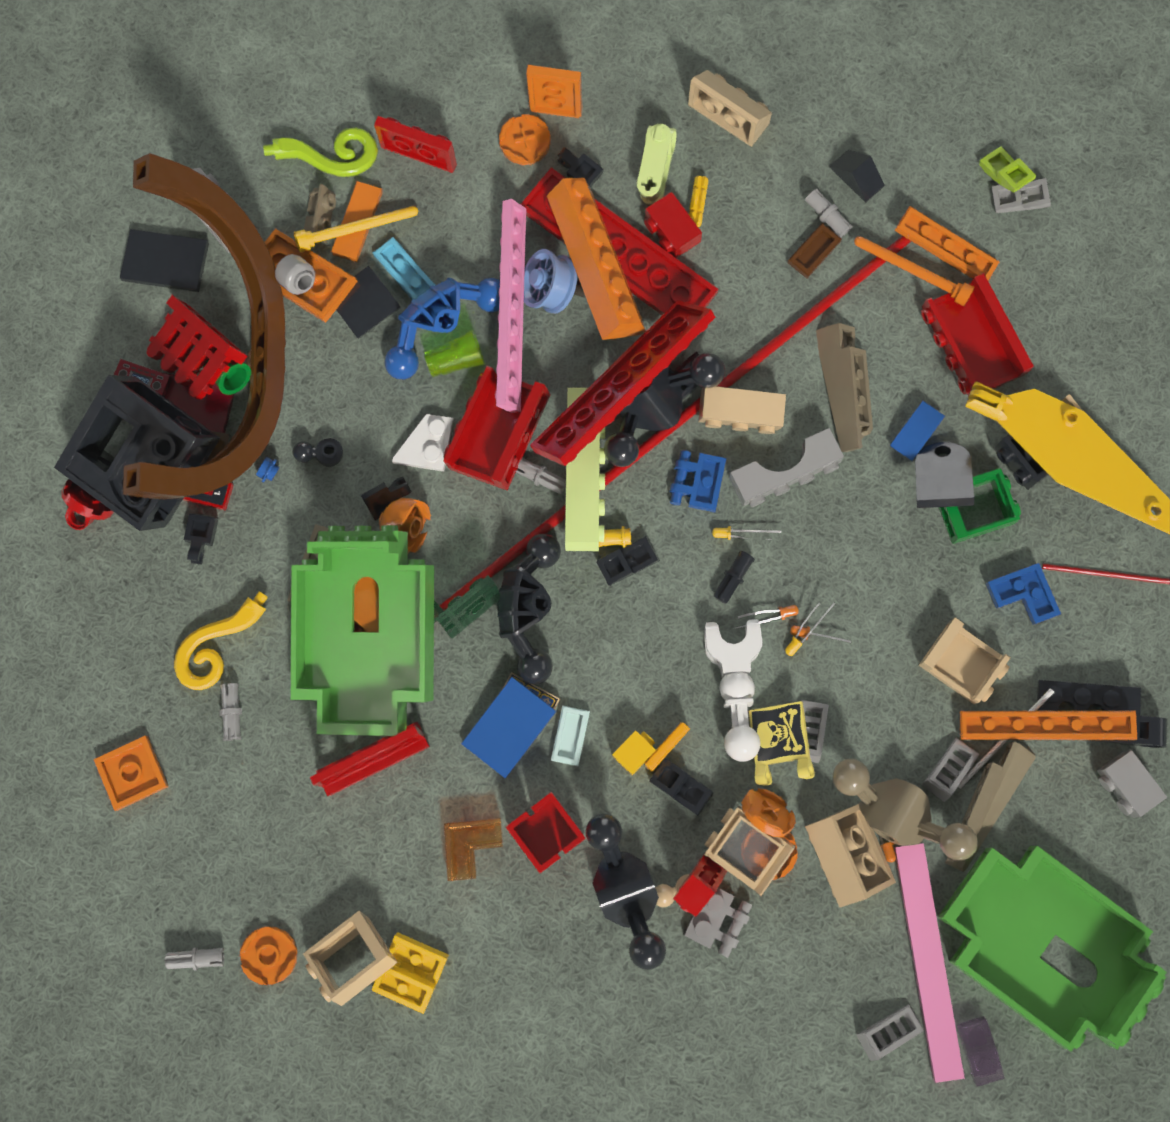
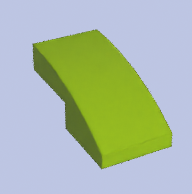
[979,146,1036,193]

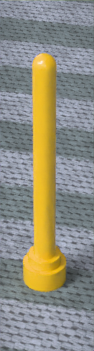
[293,206,418,253]

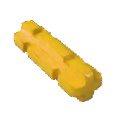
[689,176,708,227]

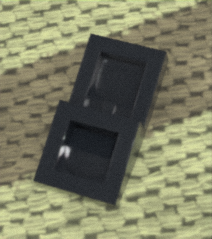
[596,536,660,586]
[649,758,714,816]

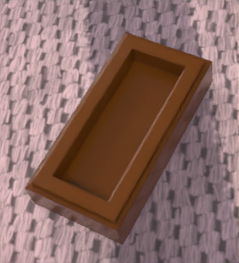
[787,223,842,279]

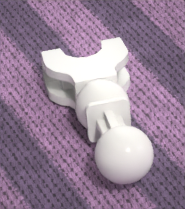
[704,619,762,762]

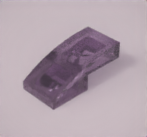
[957,1016,1005,1087]

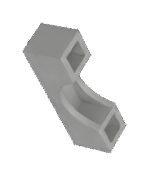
[729,428,844,507]

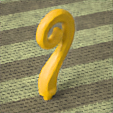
[174,591,268,690]

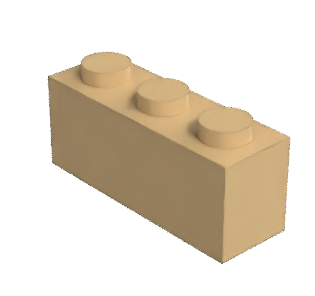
[698,386,786,434]

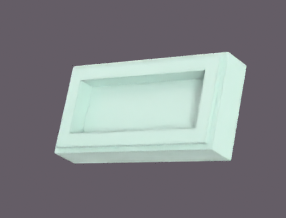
[551,706,590,766]

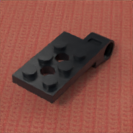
[1037,680,1167,748]

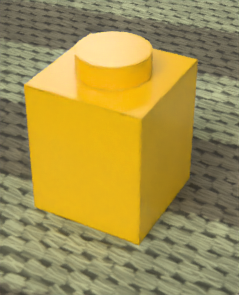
[612,730,656,776]

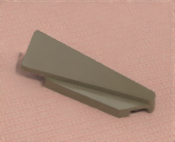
[816,323,873,452]
[945,741,1036,872]

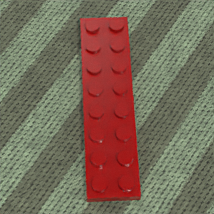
[520,167,718,315]
[530,300,716,466]

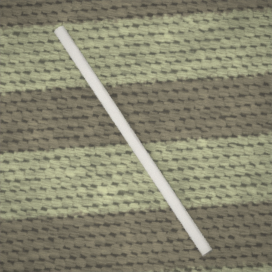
[958,689,1054,789]

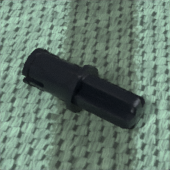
[714,551,755,604]

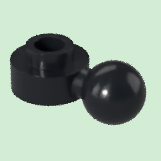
[292,438,343,467]

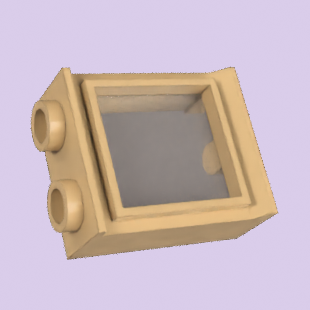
[704,806,795,896]

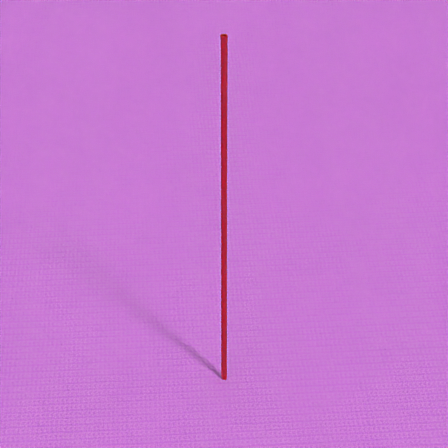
[434,236,912,623]

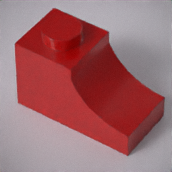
[673,852,727,917]

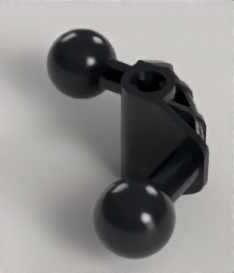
[604,353,725,467]
[497,533,561,684]
[585,813,666,970]

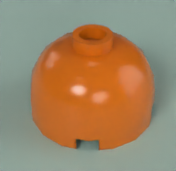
[379,498,431,554]

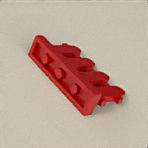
[147,295,248,400]

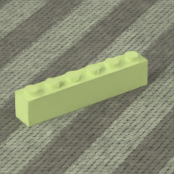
[565,388,605,551]

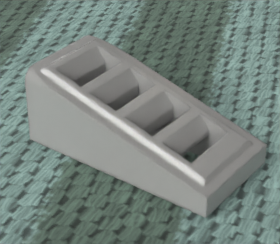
[801,700,829,763]
[922,738,979,802]
[856,1004,924,1061]

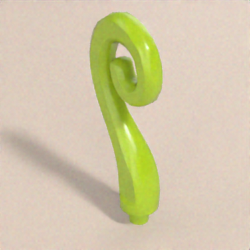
[263,128,378,177]

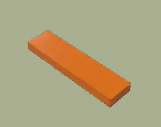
[894,206,999,281]

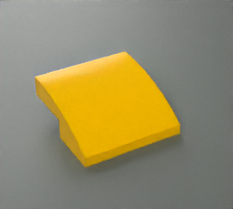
[371,932,449,1014]

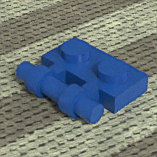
[669,450,726,513]

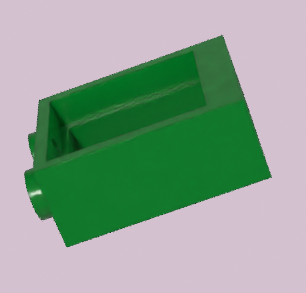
[938,468,1021,544]

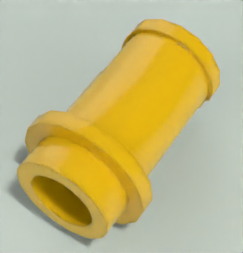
[599,526,631,548]

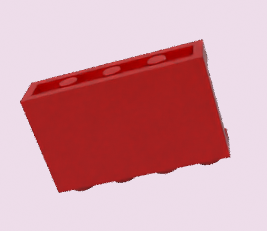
[921,273,1034,397]
[443,366,551,491]

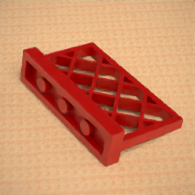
[309,721,430,797]

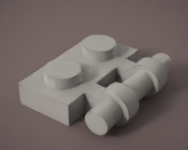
[684,888,752,958]

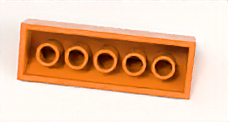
[547,178,646,340]

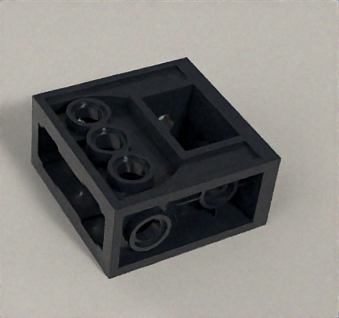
[54,375,220,531]

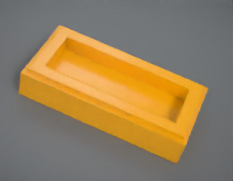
[644,723,690,772]

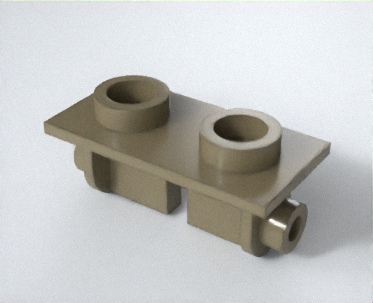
[304,184,336,243]

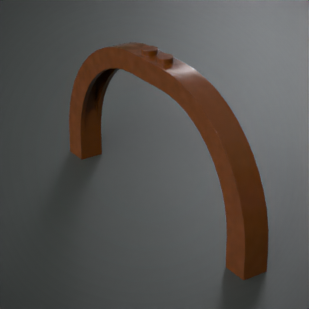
[123,153,286,499]

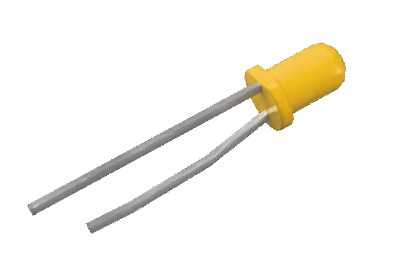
[712,526,781,540]
[785,603,834,656]

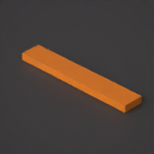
[959,711,1137,740]

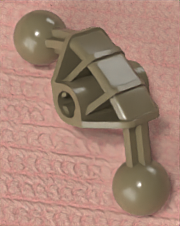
[833,759,978,861]

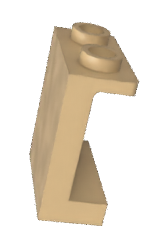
[919,618,1011,704]

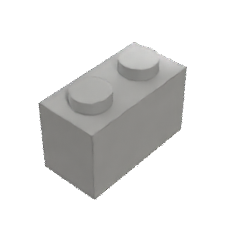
[1097,750,1167,818]

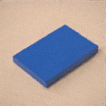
[461,677,557,778]

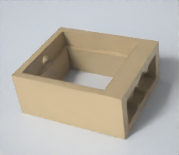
[303,911,397,1006]

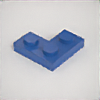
[986,563,1061,625]

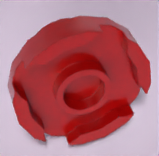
[61,479,114,530]

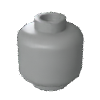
[275,254,315,295]

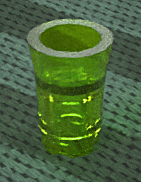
[424,329,485,377]

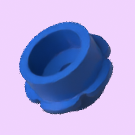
[256,457,280,482]

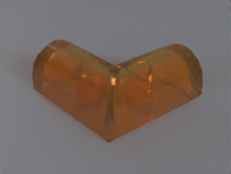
[444,818,503,881]

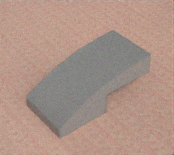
[992,178,1051,213]

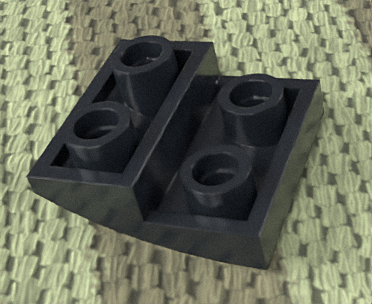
[336,265,401,339]

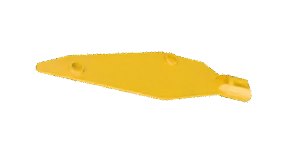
[965,382,1170,534]

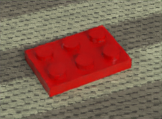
[374,116,457,173]

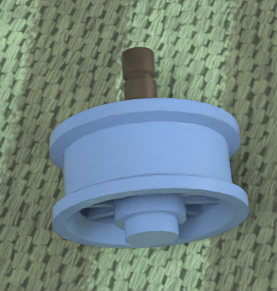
[524,249,585,314]

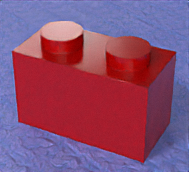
[644,192,702,258]

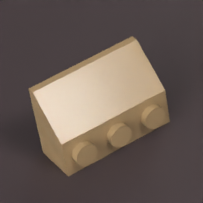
[688,70,772,147]
[805,804,896,908]

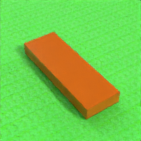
[331,181,383,262]

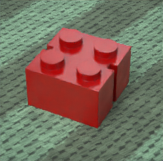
[506,792,586,874]

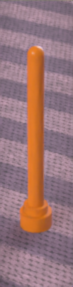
[854,236,974,306]

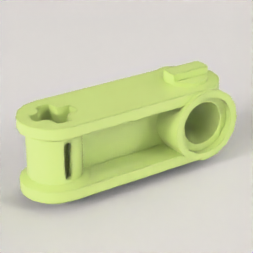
[637,124,677,205]

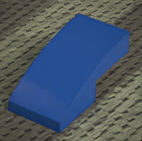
[890,401,945,461]

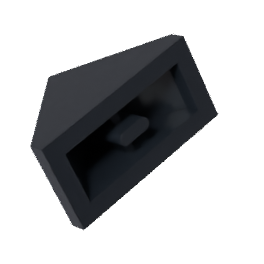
[829,149,885,203]

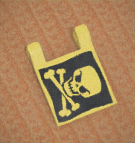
[748,701,815,786]

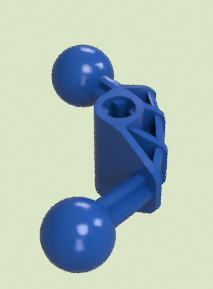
[384,278,500,380]

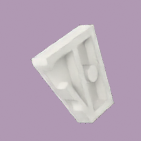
[392,414,454,472]

